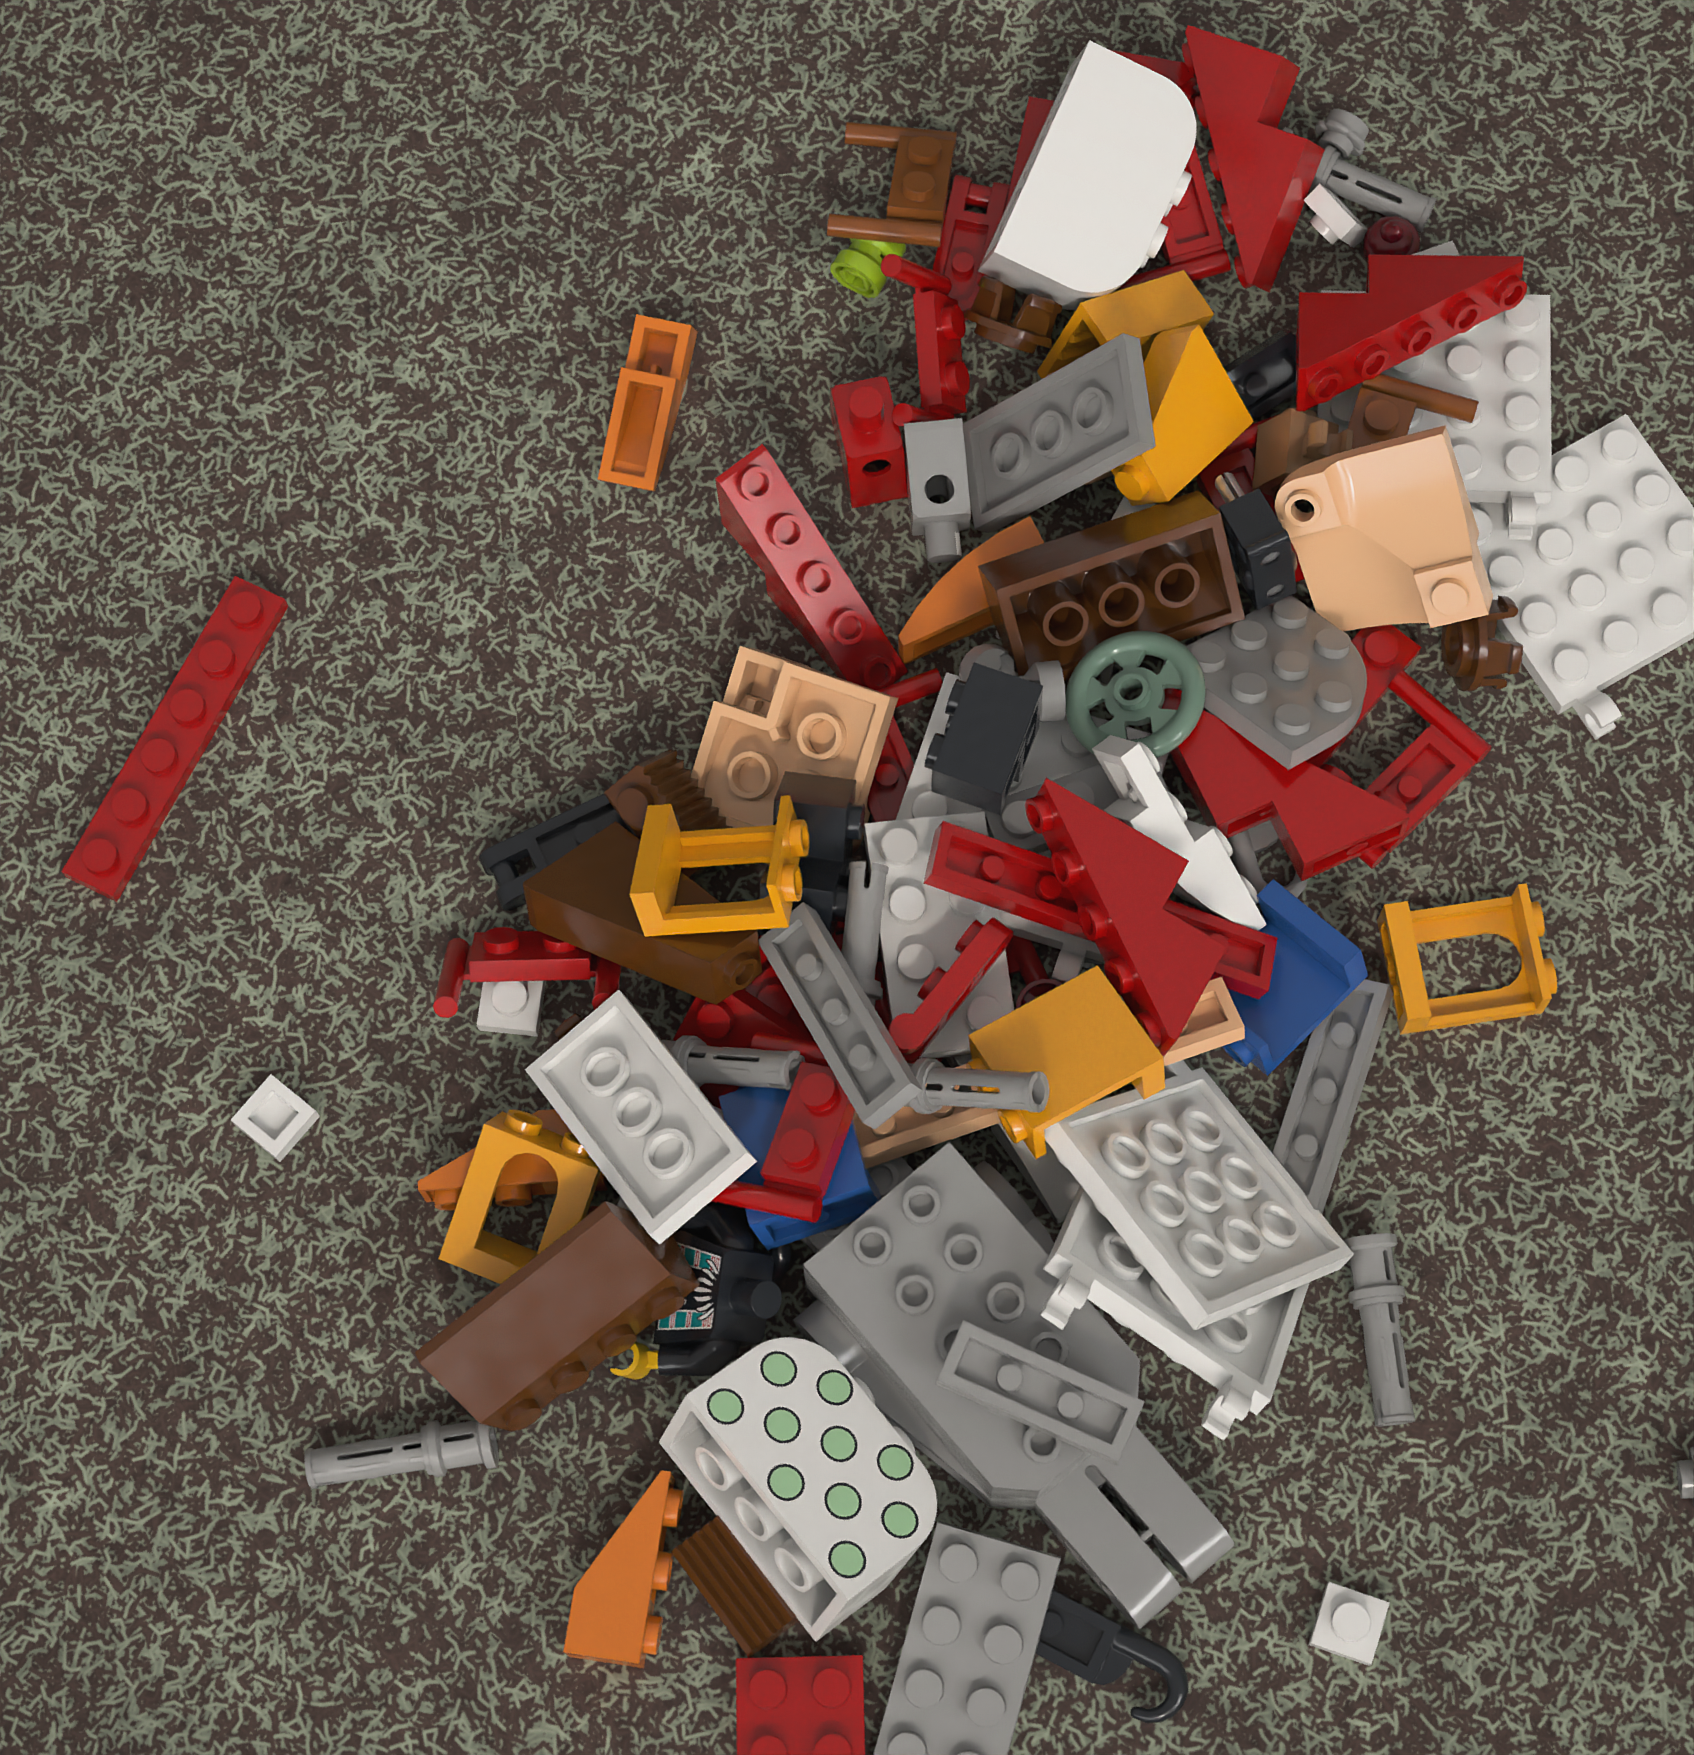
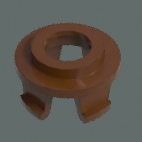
[964,276,1062,354]
[1441,596,1523,691]

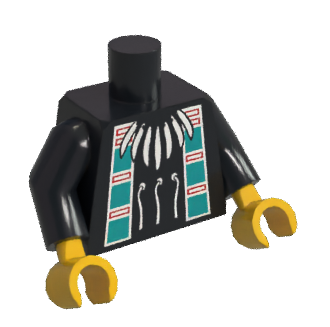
[610,1204,782,1380]

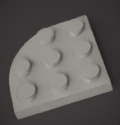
[1163,595,1367,770]

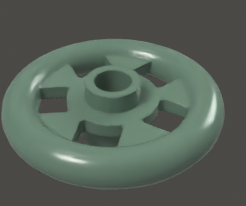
[1065,631,1206,758]

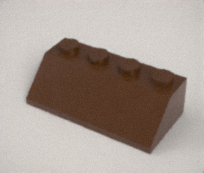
[978,490,1245,681]
[414,1201,701,1432]

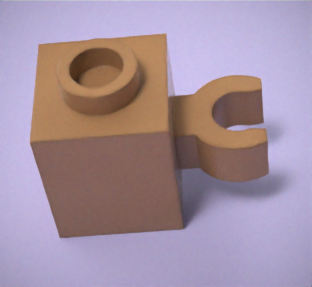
[1252,407,1353,505]

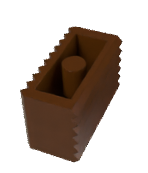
[604,749,733,880]
[671,1515,799,1658]

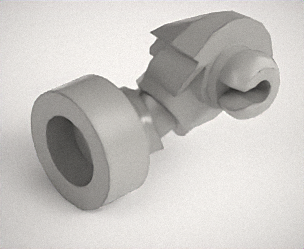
[959,643,1066,722]

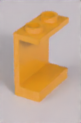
[966,965,1165,1159]

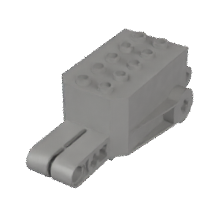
[793,1142,1234,1630]

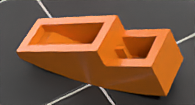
[598,314,698,492]
[898,516,1044,665]

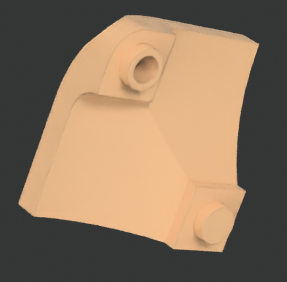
[1275,425,1493,631]
[691,646,898,855]

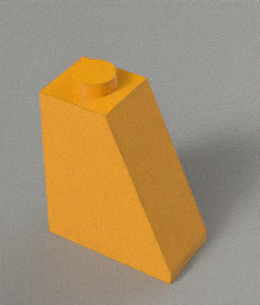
[1037,270,1214,379]
[1111,324,1254,506]

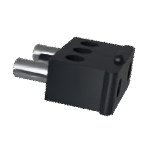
[1215,473,1297,610]

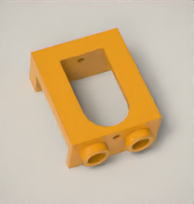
[630,795,809,937]
[1377,883,1557,1035]
[438,1110,602,1284]

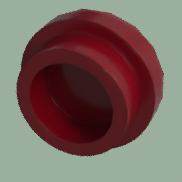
[1363,216,1420,260]

